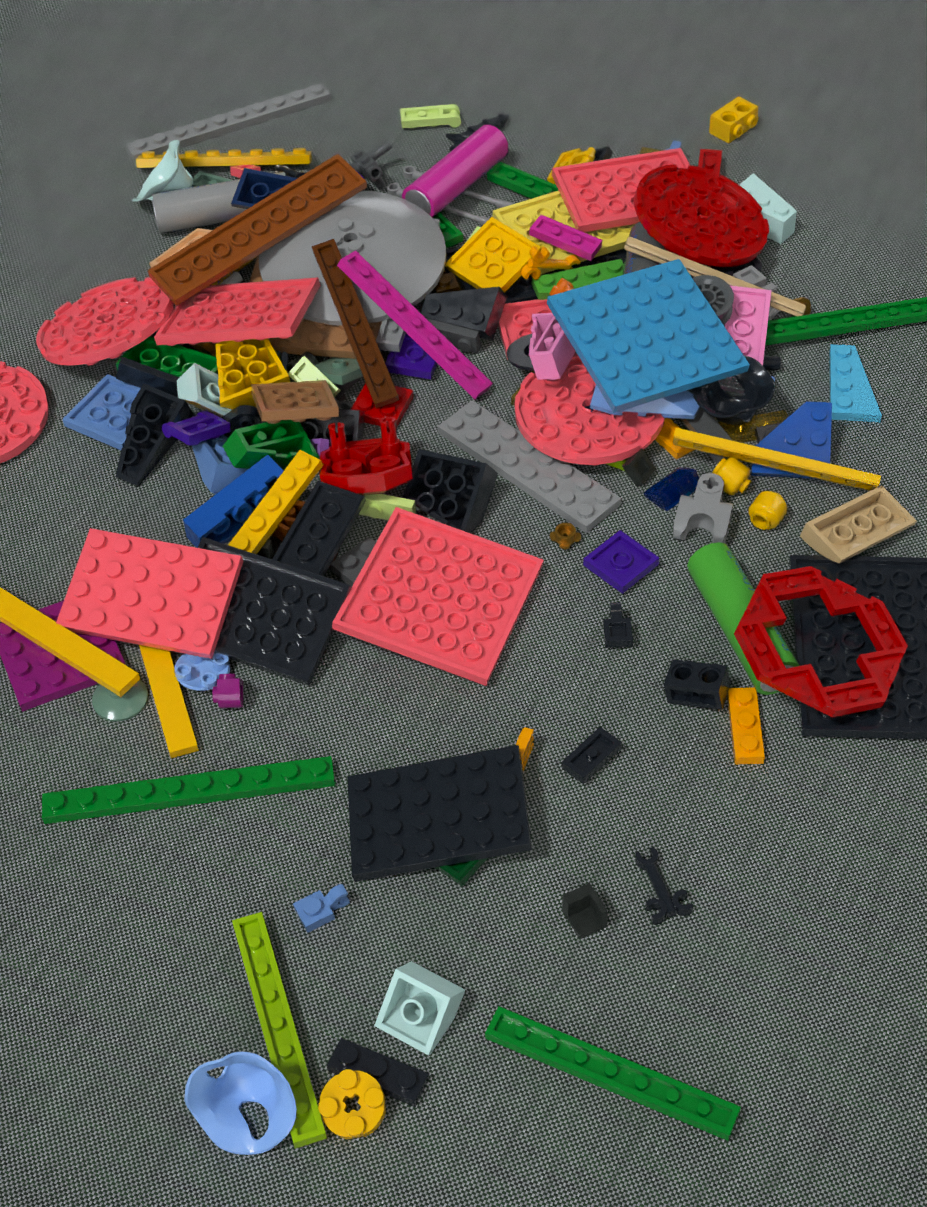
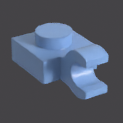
[293,884,350,933]

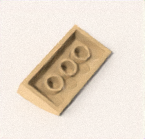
[800,485,917,563]

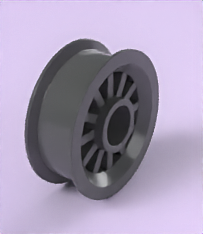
[692,275,734,325]

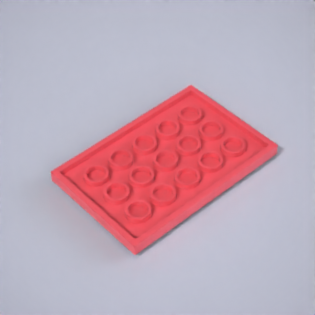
[552,148,690,232]
[154,277,321,346]
[56,528,244,659]

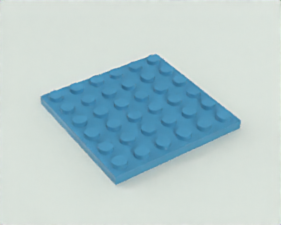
[547,259,750,413]

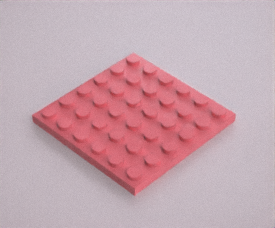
[332,507,544,686]

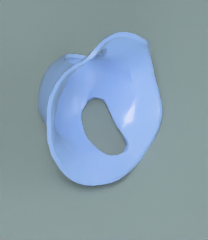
[184,1052,297,1155]

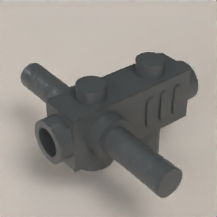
[351,141,393,190]

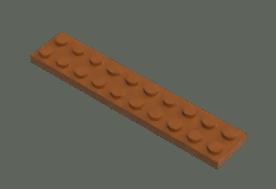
[148,154,367,306]

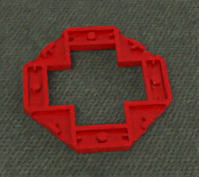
[734,566,908,717]

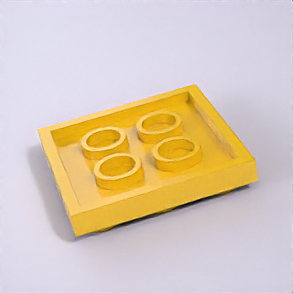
[445,217,542,293]

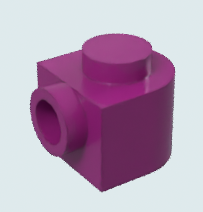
[212,674,244,708]

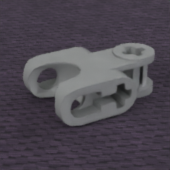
[673,473,733,543]

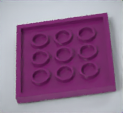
[0,600,126,712]

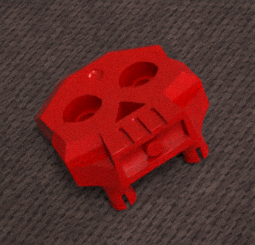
[320,417,413,495]

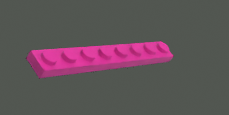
[337,250,493,399]

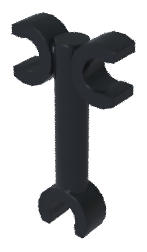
[635,847,693,925]

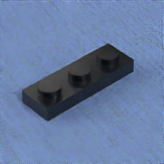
[327,1038,429,1107]

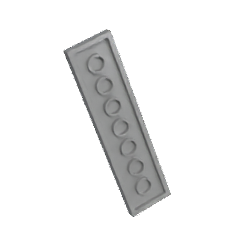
[437,400,621,533]

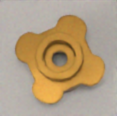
[550,523,581,549]

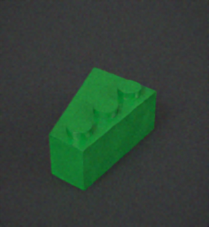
[223,420,320,471]

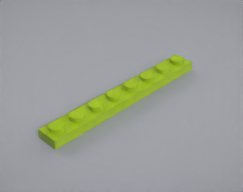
[232,912,327,1149]

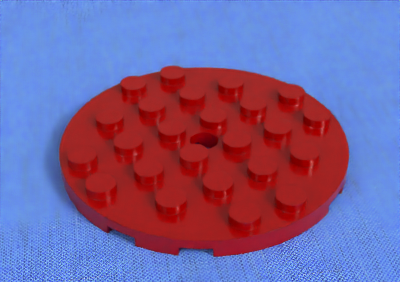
[634,164,769,267]

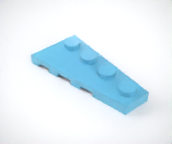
[829,344,882,422]

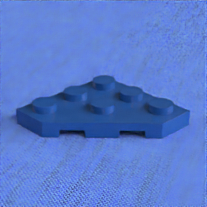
[751,401,832,479]

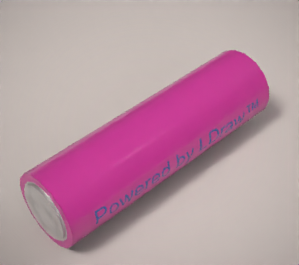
[402,125,508,218]

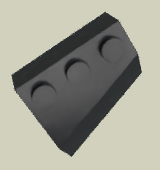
[403,449,498,533]

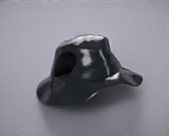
[692,356,777,426]

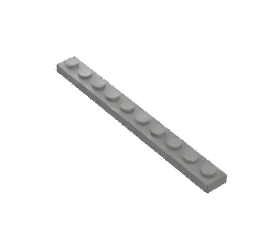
[126,83,331,163]

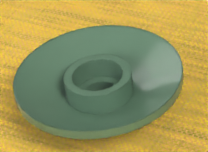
[92,680,148,722]

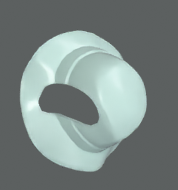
[132,140,193,202]

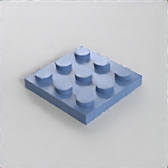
[62,374,140,450]

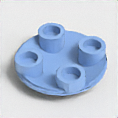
[174,653,230,691]

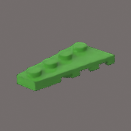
[532,259,624,300]

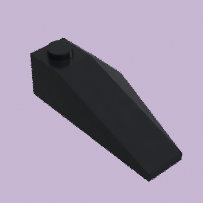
[116,383,194,487]

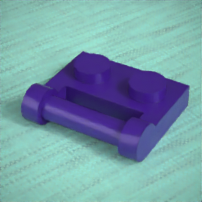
[162,410,230,446]

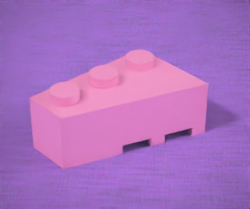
[529,313,576,380]

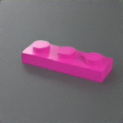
[529,215,603,261]

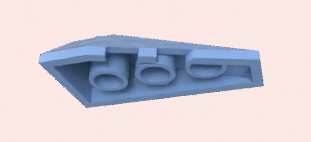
[590,386,700,419]

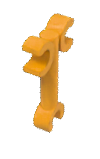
[521,246,581,280]

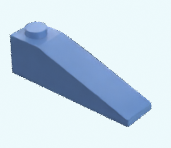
[192,434,248,494]

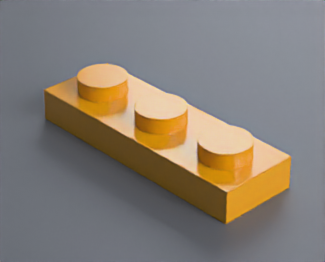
[727,687,765,764]

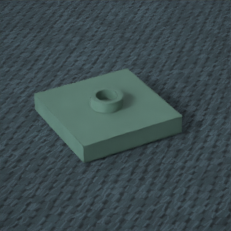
[315,357,363,385]

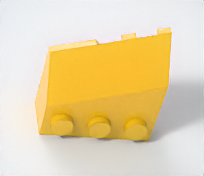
[215,338,290,410]

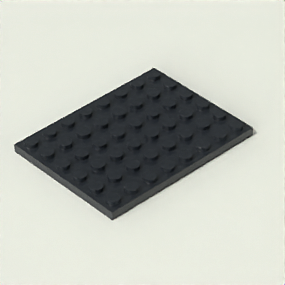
[789,555,927,739]

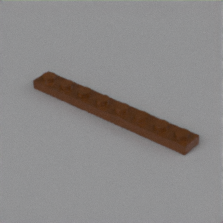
[312,239,399,409]

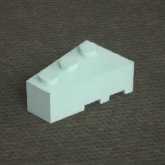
[740,173,797,244]

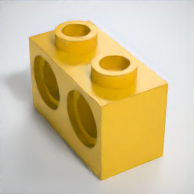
[709,96,759,144]

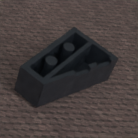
[421,287,507,341]

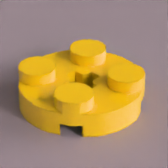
[318,1069,386,1139]

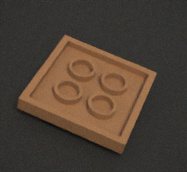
[251,380,339,424]

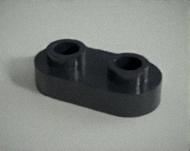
[221,405,260,438]

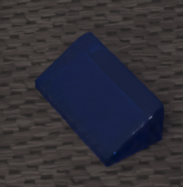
[644,467,699,511]

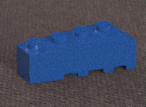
[183,455,283,548]

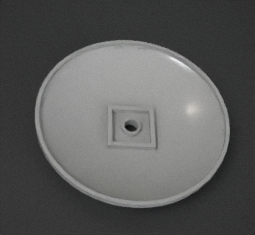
[259,191,446,326]

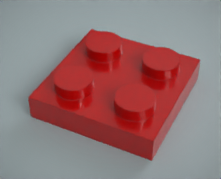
[350,383,414,429]

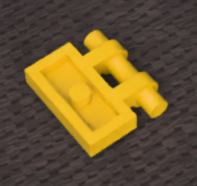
[547,147,596,185]

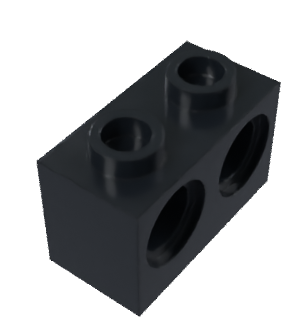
[664,659,731,710]

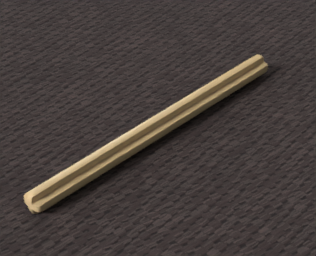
[624,237,806,317]

